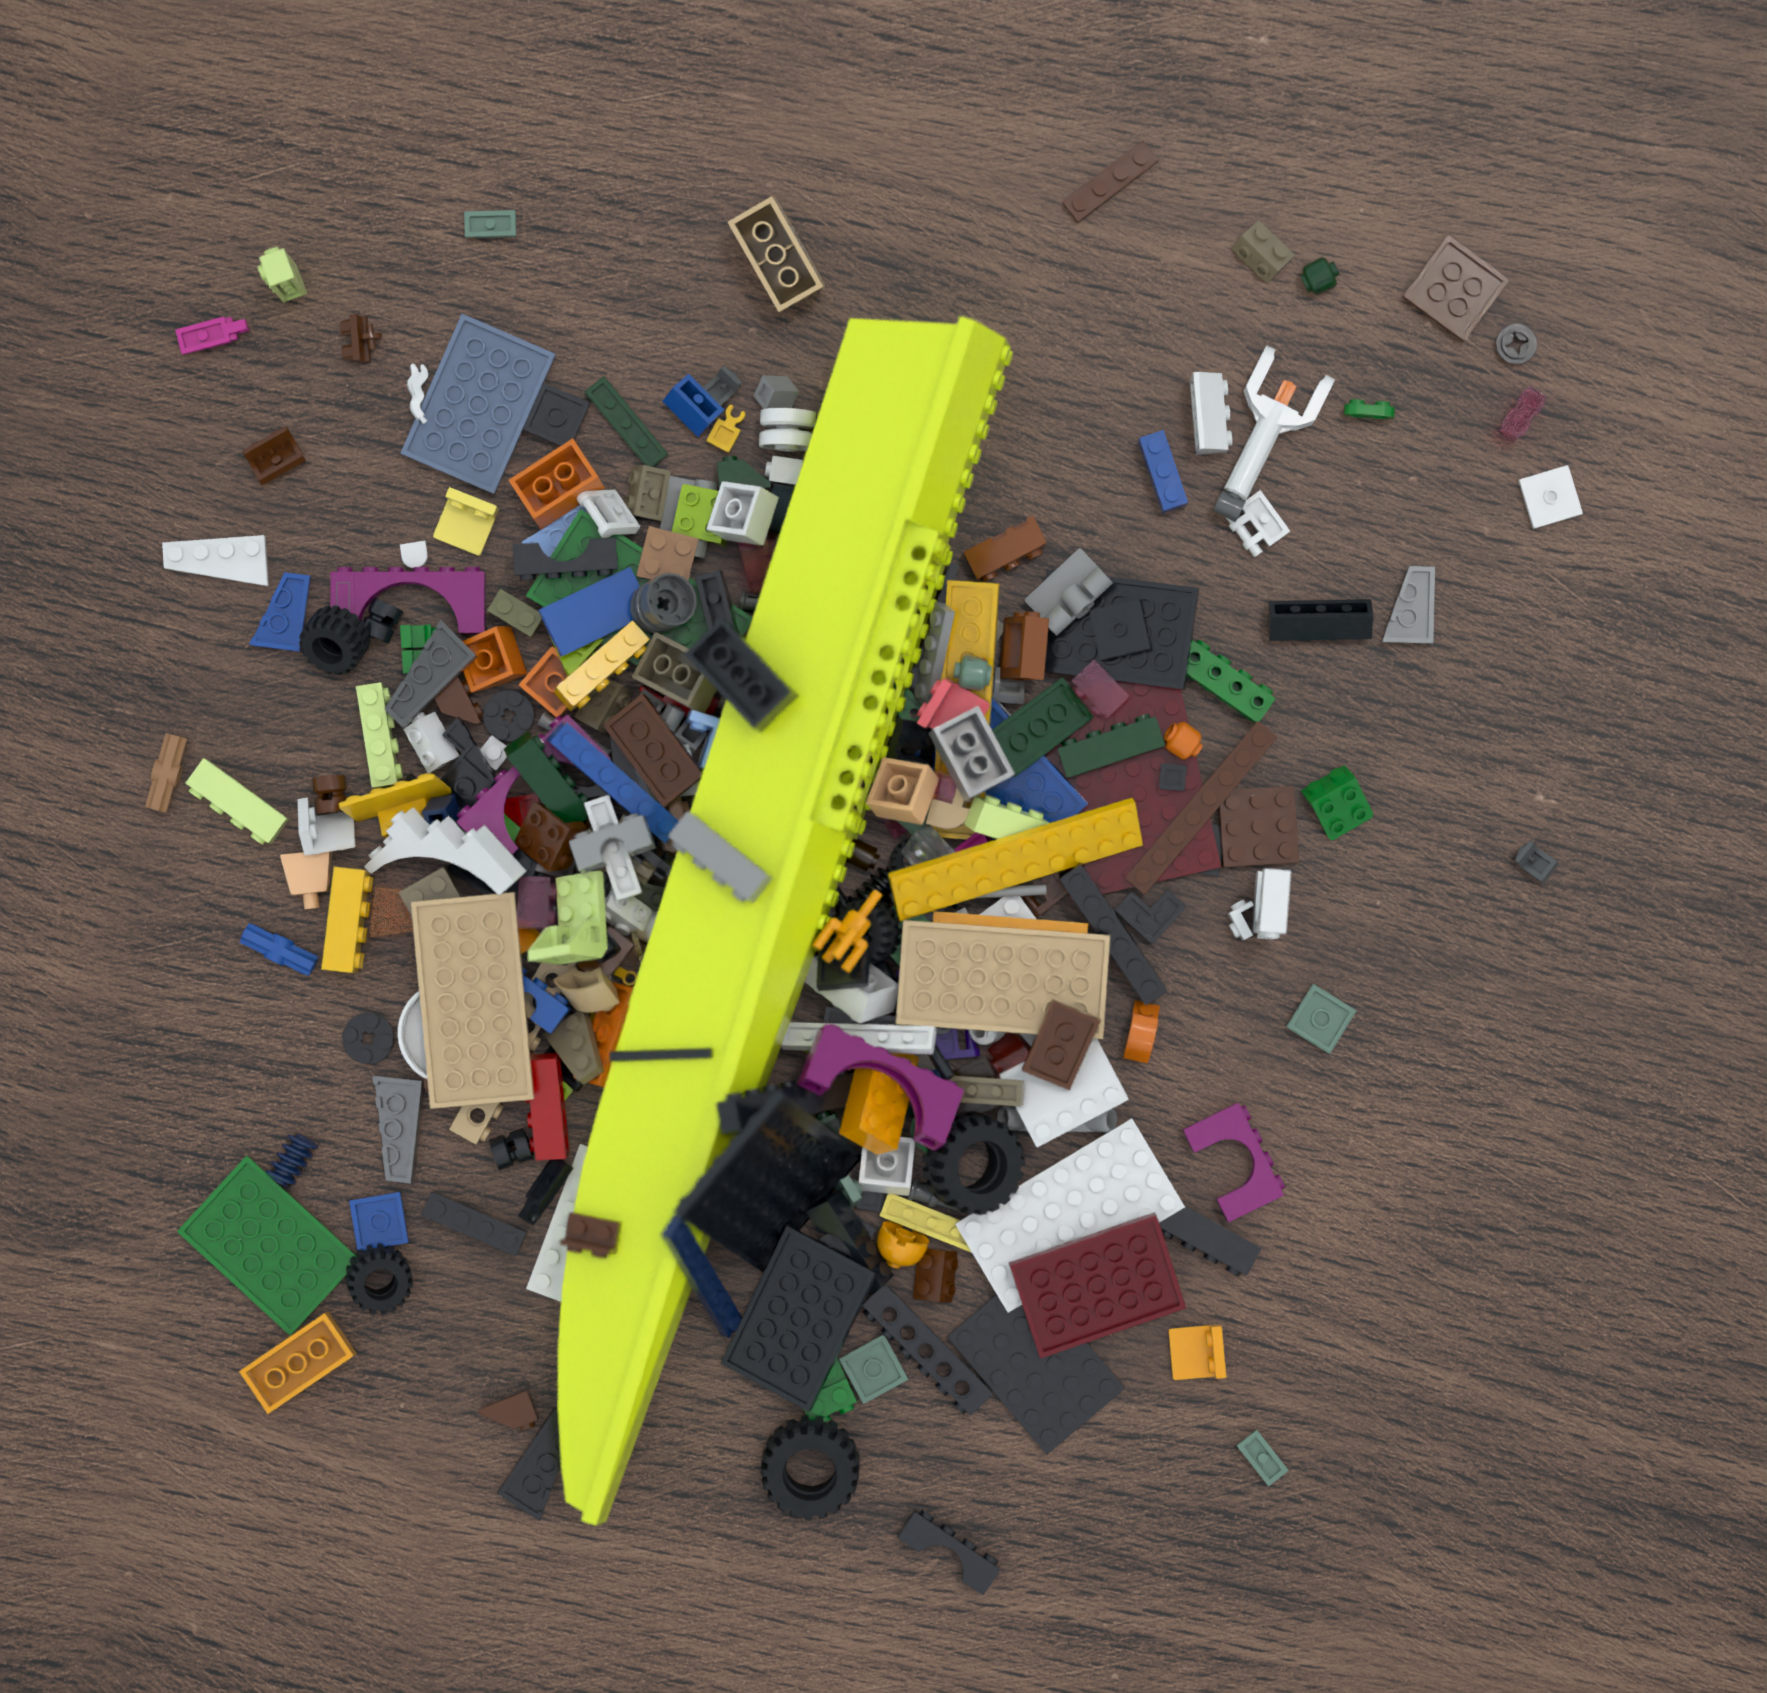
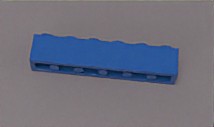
[546,721,679,844]

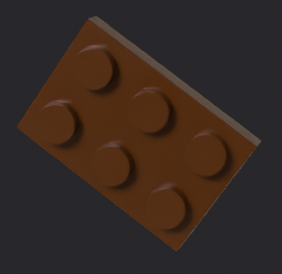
[1022,999,1101,1090]

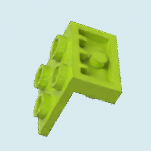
[672,484,727,547]

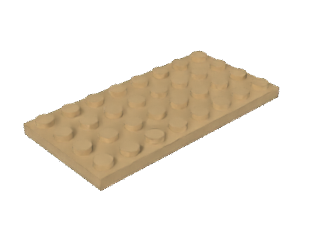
[411,892,534,1109]
[896,920,1110,1039]

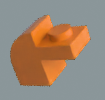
[1123,1000,1160,1064]

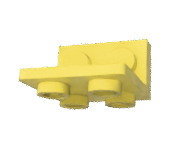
[433,487,499,556]

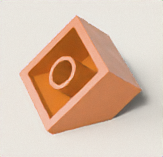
[462,626,527,693]

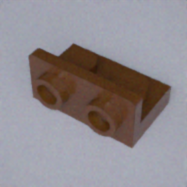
[560,1212,622,1258]

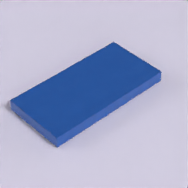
[538,567,639,657]

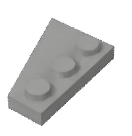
[1381,566,1435,644]

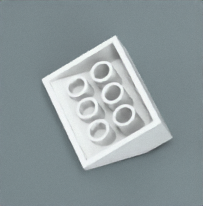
[999,1038,1129,1147]

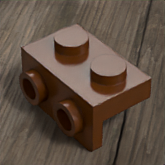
[242,427,306,485]
[913,1248,958,1302]

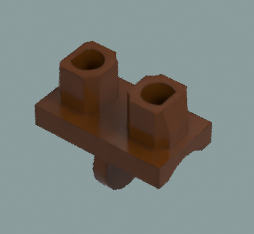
[339,314,382,363]

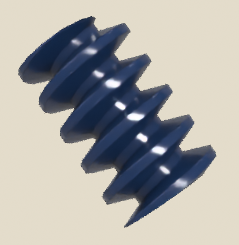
[265,1131,319,1189]

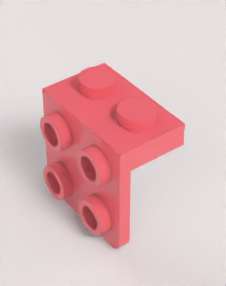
[917,677,990,729]

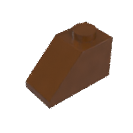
[479,1389,540,1431]

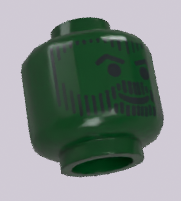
[1300,257,1340,295]

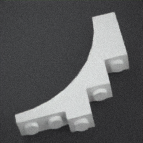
[364,807,526,895]

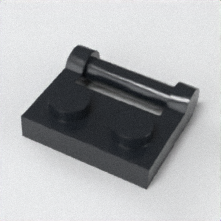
[886,717,935,769]

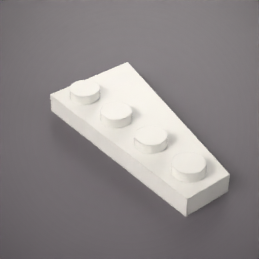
[162,535,269,587]

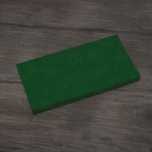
[992,677,1094,778]

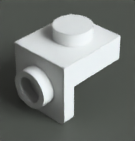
[1227,899,1254,940]

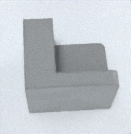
[754,375,799,409]

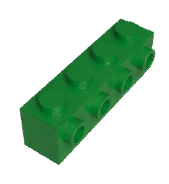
[1187,639,1276,724]

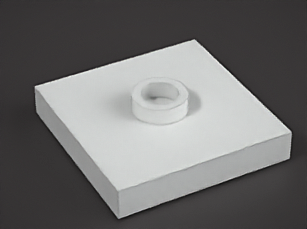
[1518,465,1583,529]

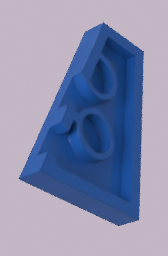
[249,572,311,652]

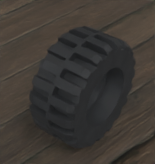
[922,1113,1025,1215]
[761,1415,860,1520]

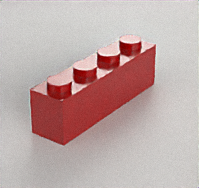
[526,1053,570,1160]

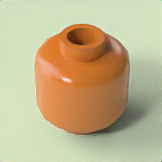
[1163,721,1203,760]

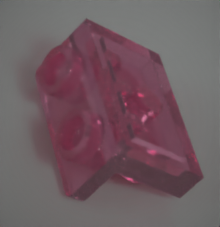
[1072,660,1130,719]
[517,876,557,930]

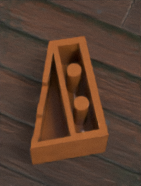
[963,515,1047,582]

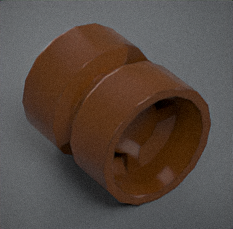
[312,775,348,814]

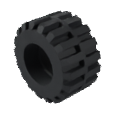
[299,605,370,675]
[831,899,902,964]
[345,1243,413,1315]

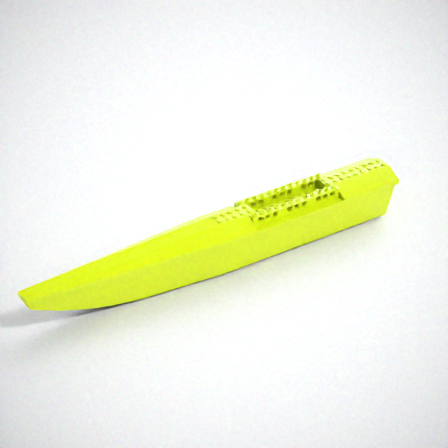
[558,316,1013,1525]

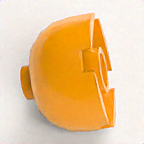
[877,1221,929,1268]

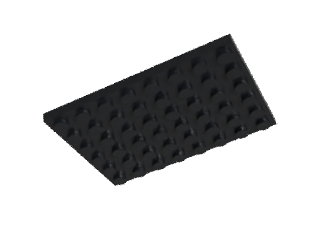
[674,1090,862,1272]

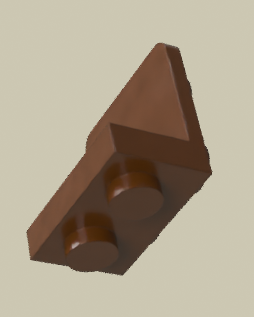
[515,802,588,872]

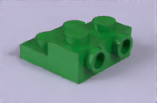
[804,1358,857,1422]

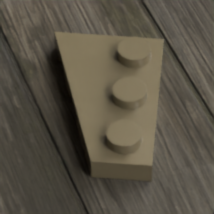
[544,1011,604,1085]

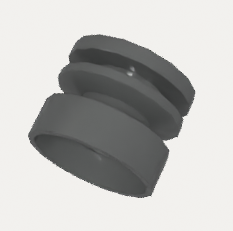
[630,573,697,634]

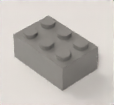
[928,706,1015,802]

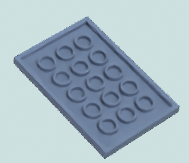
[400,314,556,495]

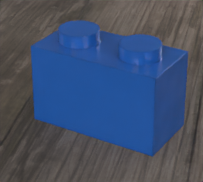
[662,374,724,437]

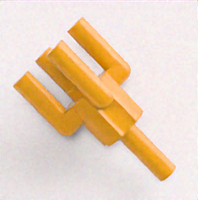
[812,890,882,973]

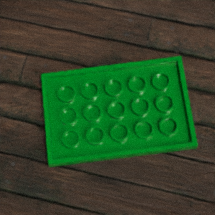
[177,1155,358,1336]

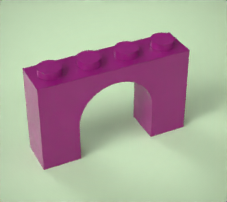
[1182,1102,1285,1222]

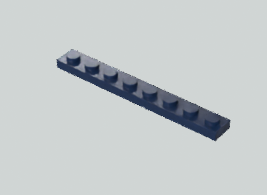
[661,1214,742,1338]

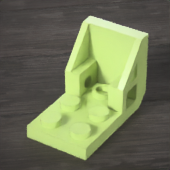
[528,871,607,965]

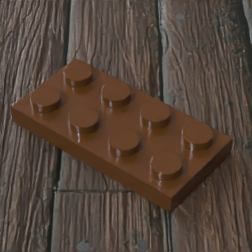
[603,694,703,807]

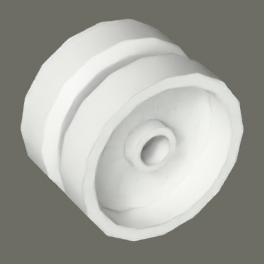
[759,408,816,452]

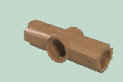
[145,733,188,813]

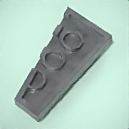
[372,1076,424,1184]

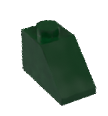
[717,456,771,491]

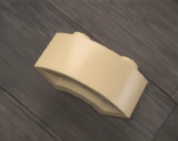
[553,967,619,1012]

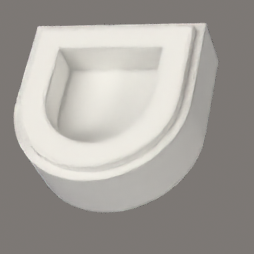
[400,541,428,569]

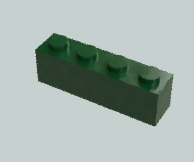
[1058,714,1165,779]
[503,731,589,823]

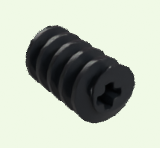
[848,866,892,903]

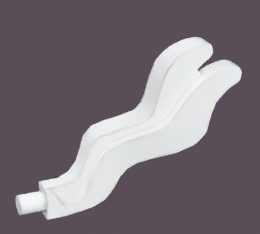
[407,364,428,424]

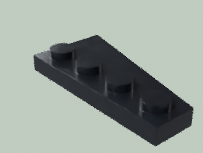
[497,1407,561,1521]

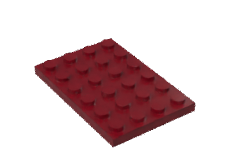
[1008,1212,1186,1359]

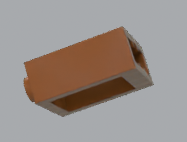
[1000,611,1049,681]

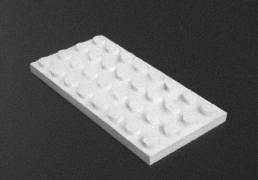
[955,1118,1185,1313]

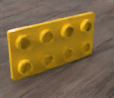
[339,773,451,839]

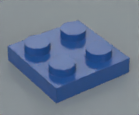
[349,1192,409,1251]

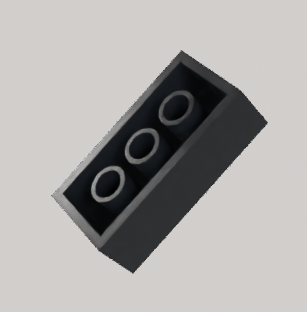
[685,617,798,732]

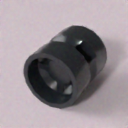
[363,598,404,644]
[489,1128,534,1171]

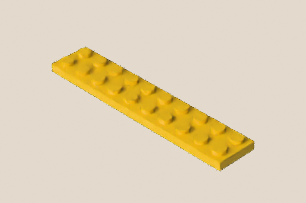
[930,580,1000,840]
[888,798,1143,921]

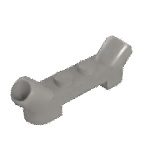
[997,1105,1117,1133]

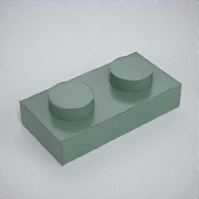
[464,210,517,239]
[835,1175,863,1209]
[1236,1429,1289,1486]

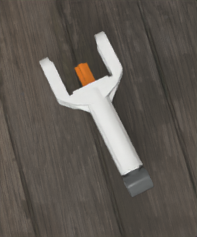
[1213,345,1335,522]

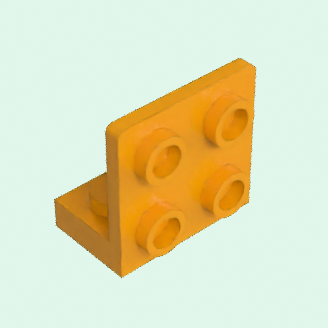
[1169,1324,1226,1380]

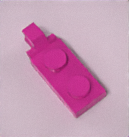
[175,317,249,355]

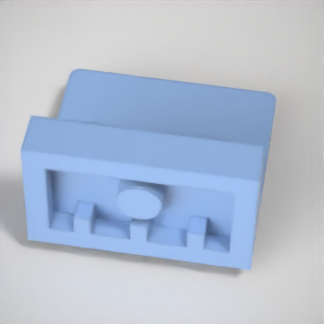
[685,710,720,771]

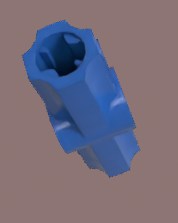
[239,923,319,976]

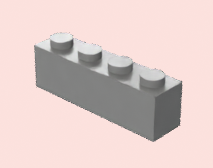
[668,811,773,903]

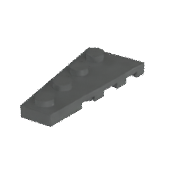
[385,619,477,729]

